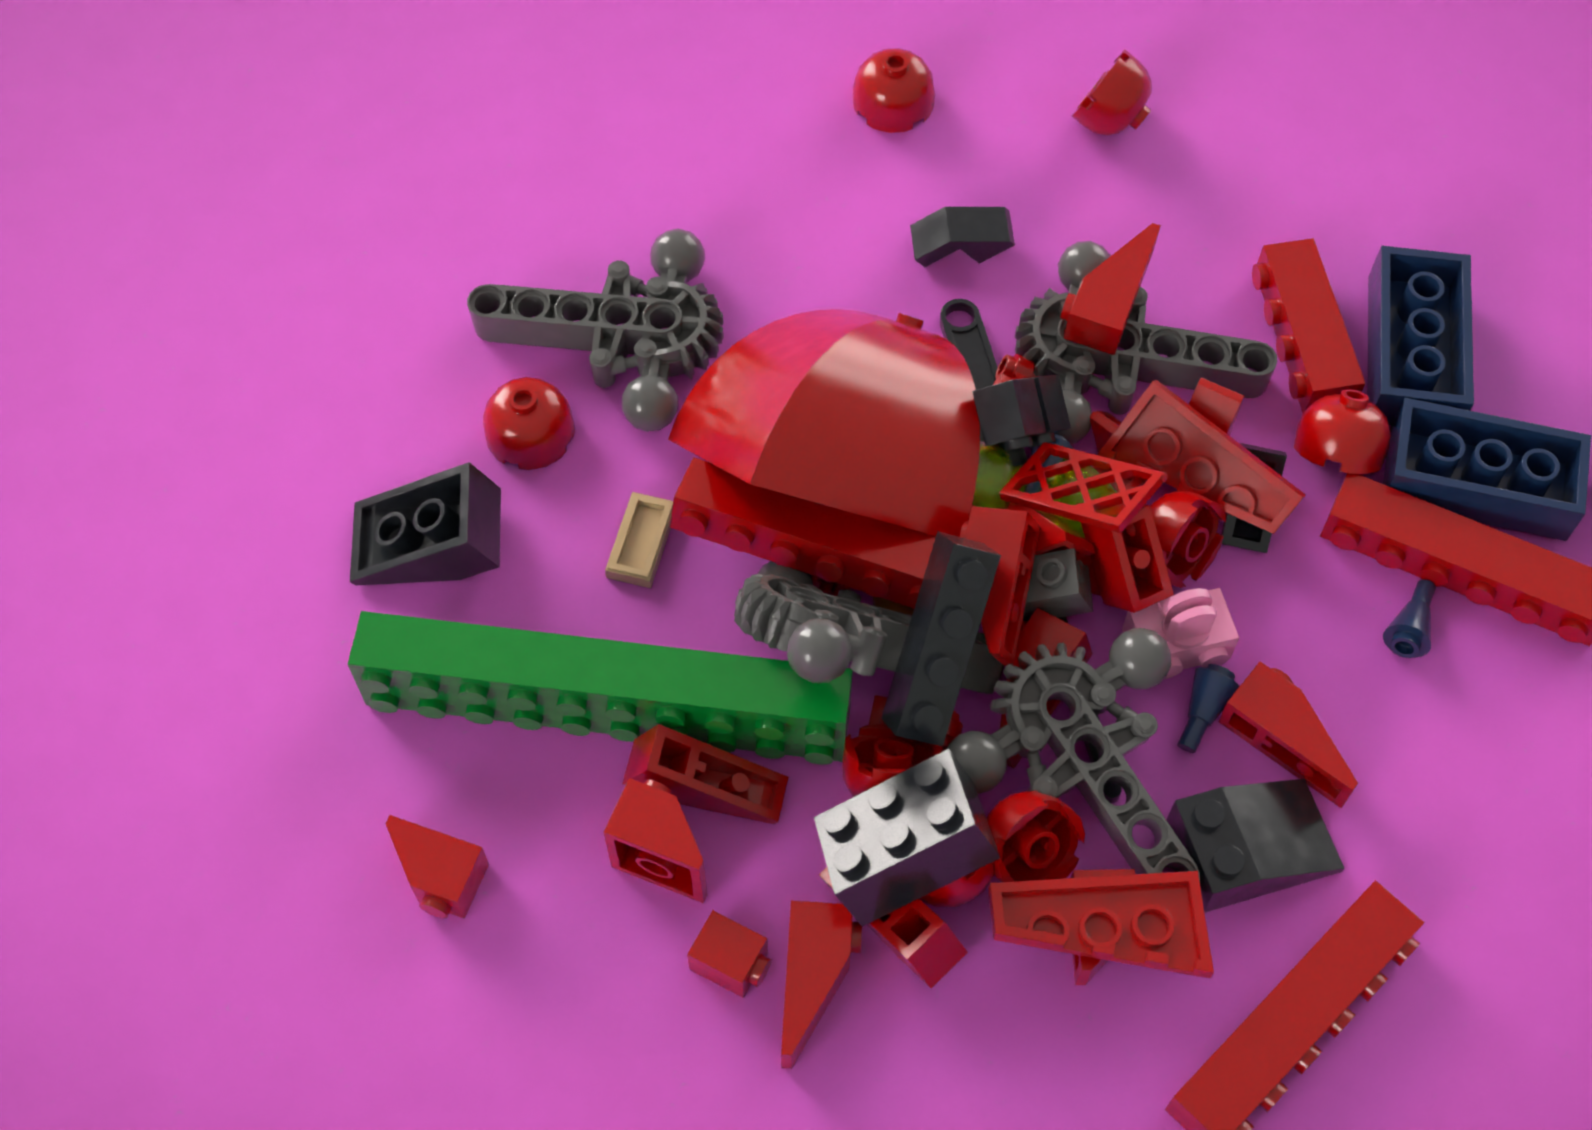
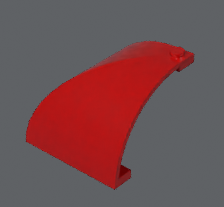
[668,309,980,537]

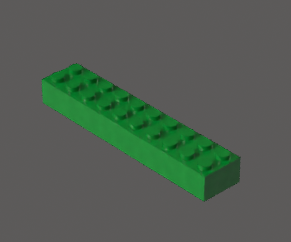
[347,611,853,765]

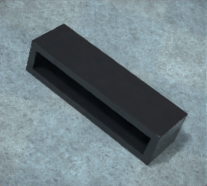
[881,531,1001,747]

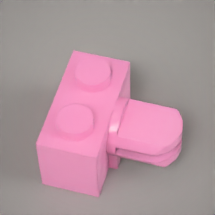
[1122,588,1239,679]

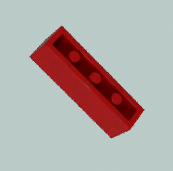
[1252,238,1366,413]

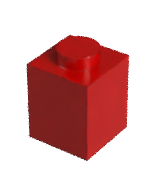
[687,910,772,998]

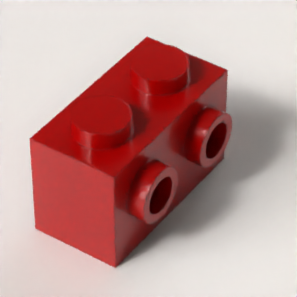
[1081,504,1174,613]

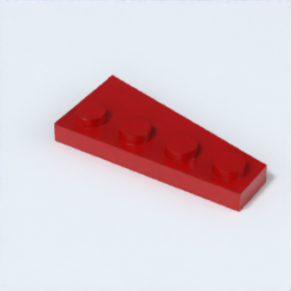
[1097,380,1306,534]

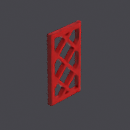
[999,442,1167,533]

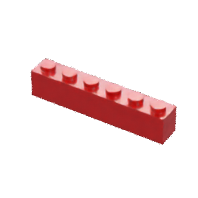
[670,457,936,609]
[1319,473,1592,647]
[1165,880,1425,1130]

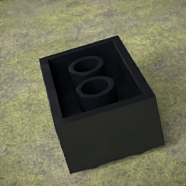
[814,749,1001,927]

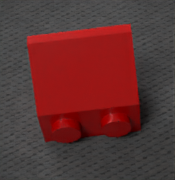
[603,778,707,903]

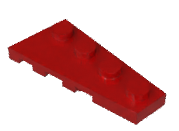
[988,871,1214,979]

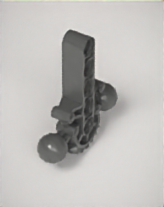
[467,229,724,432]
[1015,241,1277,445]
[734,561,1004,694]
[946,628,1200,881]

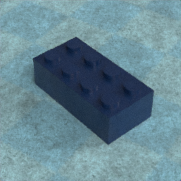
[1367,245,1474,425]
[1383,398,1591,541]

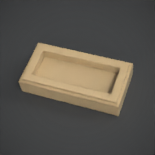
[605,492,673,588]

